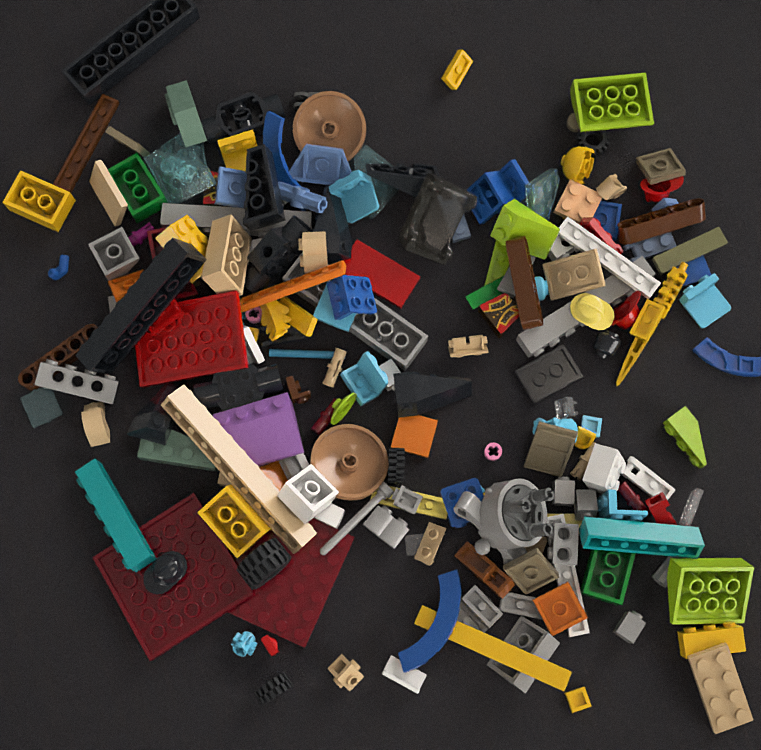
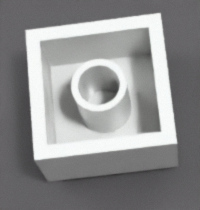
[582,443,626,494]
[277,464,339,524]

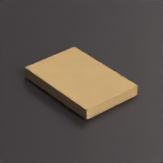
[89,160,128,227]
[542,249,606,301]

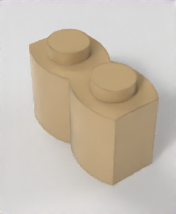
[299,232,328,273]

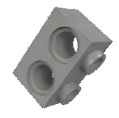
[547,523,579,565]

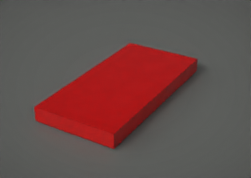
[344,239,420,309]

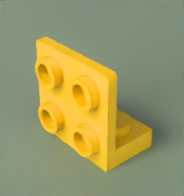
[217,130,257,171]

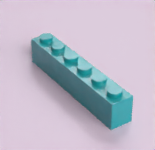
[75,459,157,572]
[579,517,705,559]

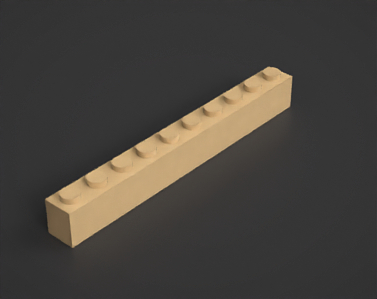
[161,385,317,554]

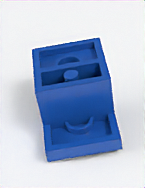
[462,159,534,225]

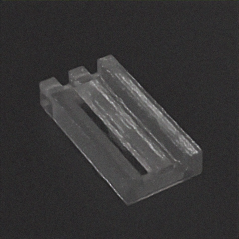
[678,488,704,526]

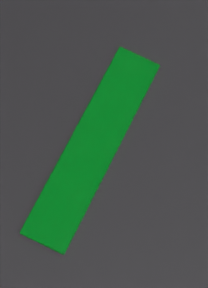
[465,276,504,309]

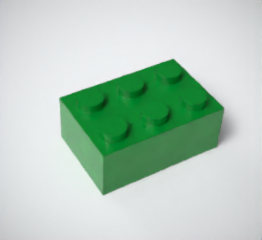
[107,153,168,223]
[580,549,636,606]

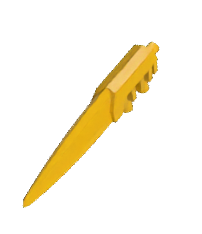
[616,262,688,386]

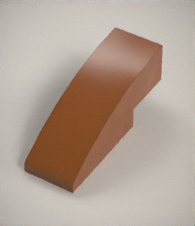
[454,541,516,599]

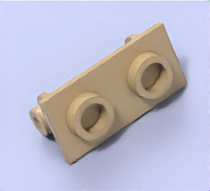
[448,335,489,358]
[414,522,446,566]

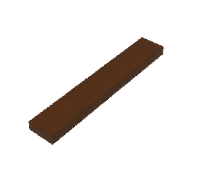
[53,94,120,193]

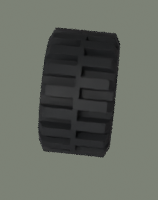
[236,538,291,590]

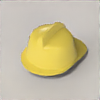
[570,293,614,330]

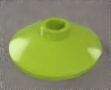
[331,392,357,425]

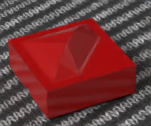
[261,635,279,656]

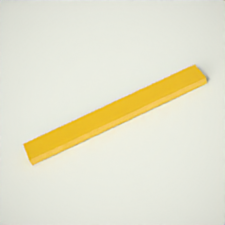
[414,605,572,691]

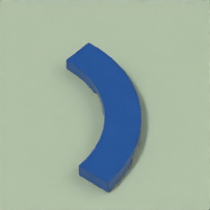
[263,111,306,211]
[692,337,761,377]
[398,570,461,673]

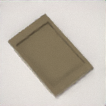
[523,421,578,477]

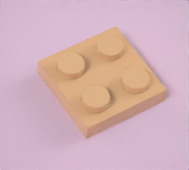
[553,179,602,226]

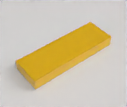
[280,297,318,337]

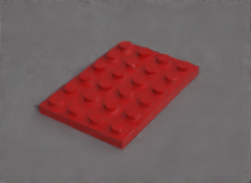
[135,290,249,387]

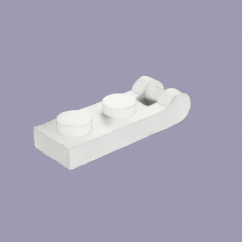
[620,456,675,500]

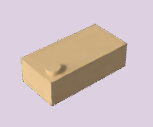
[201,214,252,296]

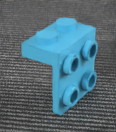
[329,170,379,224]
[679,273,731,329]
[340,351,388,406]
[597,490,648,522]

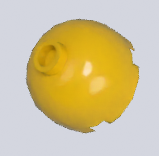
[561,146,595,184]

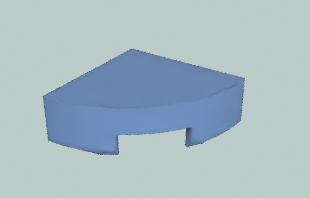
[652,198,679,211]

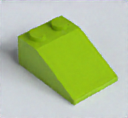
[490,199,560,260]

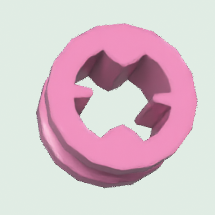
[245,306,262,324]
[484,443,502,461]

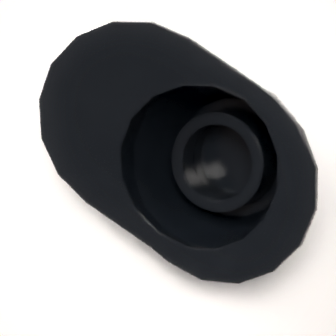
[143,551,187,595]

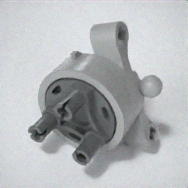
[453,479,554,565]

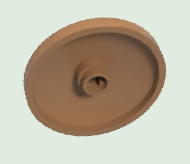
[293,91,366,161]
[310,424,389,500]

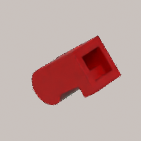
[645,492,677,525]

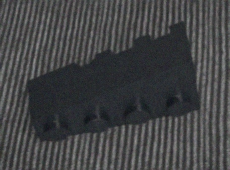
[243,144,286,231]

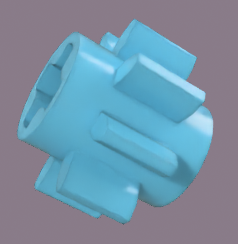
[231,631,258,657]

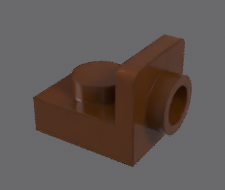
[286,376,311,404]

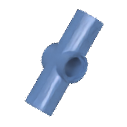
[278,182,328,213]

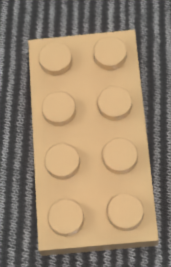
[687,642,753,734]

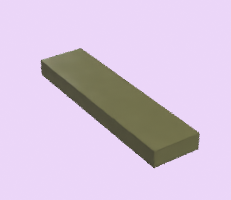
[652,227,728,275]

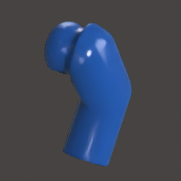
[48,255,69,280]

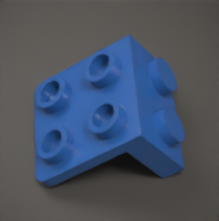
[326,275,377,320]
[440,478,484,528]

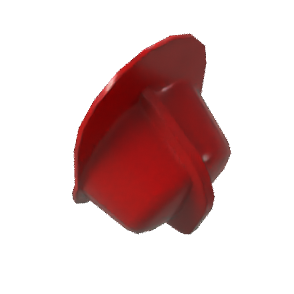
[640,176,684,202]
[610,291,641,329]

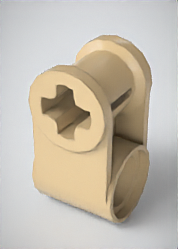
[596,174,627,200]

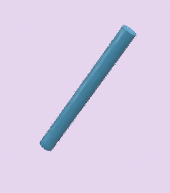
[269,349,346,359]

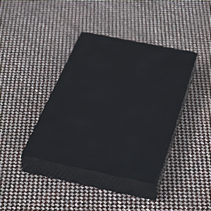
[514,344,583,405]

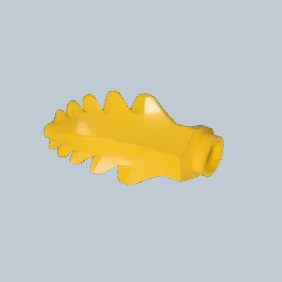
[260,300,291,341]

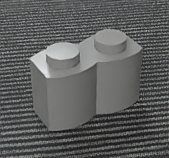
[363,505,409,549]

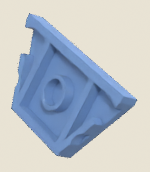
[289,144,352,185]

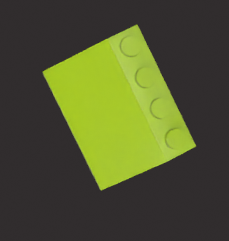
[570,73,654,132]
[667,558,754,625]

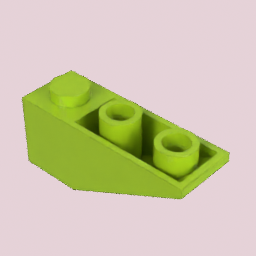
[663,406,707,469]

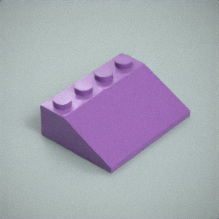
[213,393,304,466]

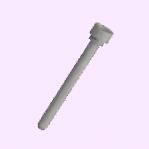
[320,482,394,555]

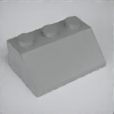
[487,616,560,693]

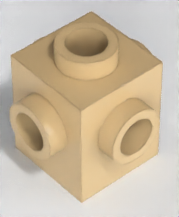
[327,654,364,691]

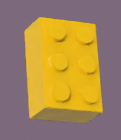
[2,170,76,232]
[155,215,208,283]
[197,484,271,558]

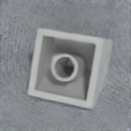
[88,227,140,281]

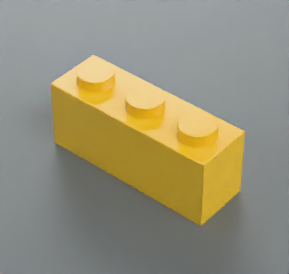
[677,622,746,659]

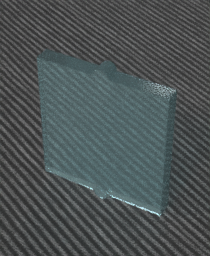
[20,387,63,428]

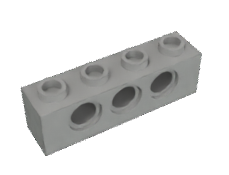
[35,359,119,404]

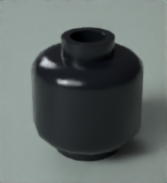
[593,329,621,359]

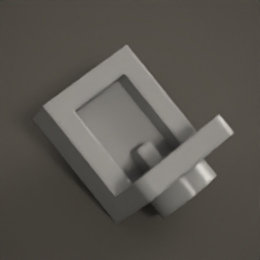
[391,485,423,515]

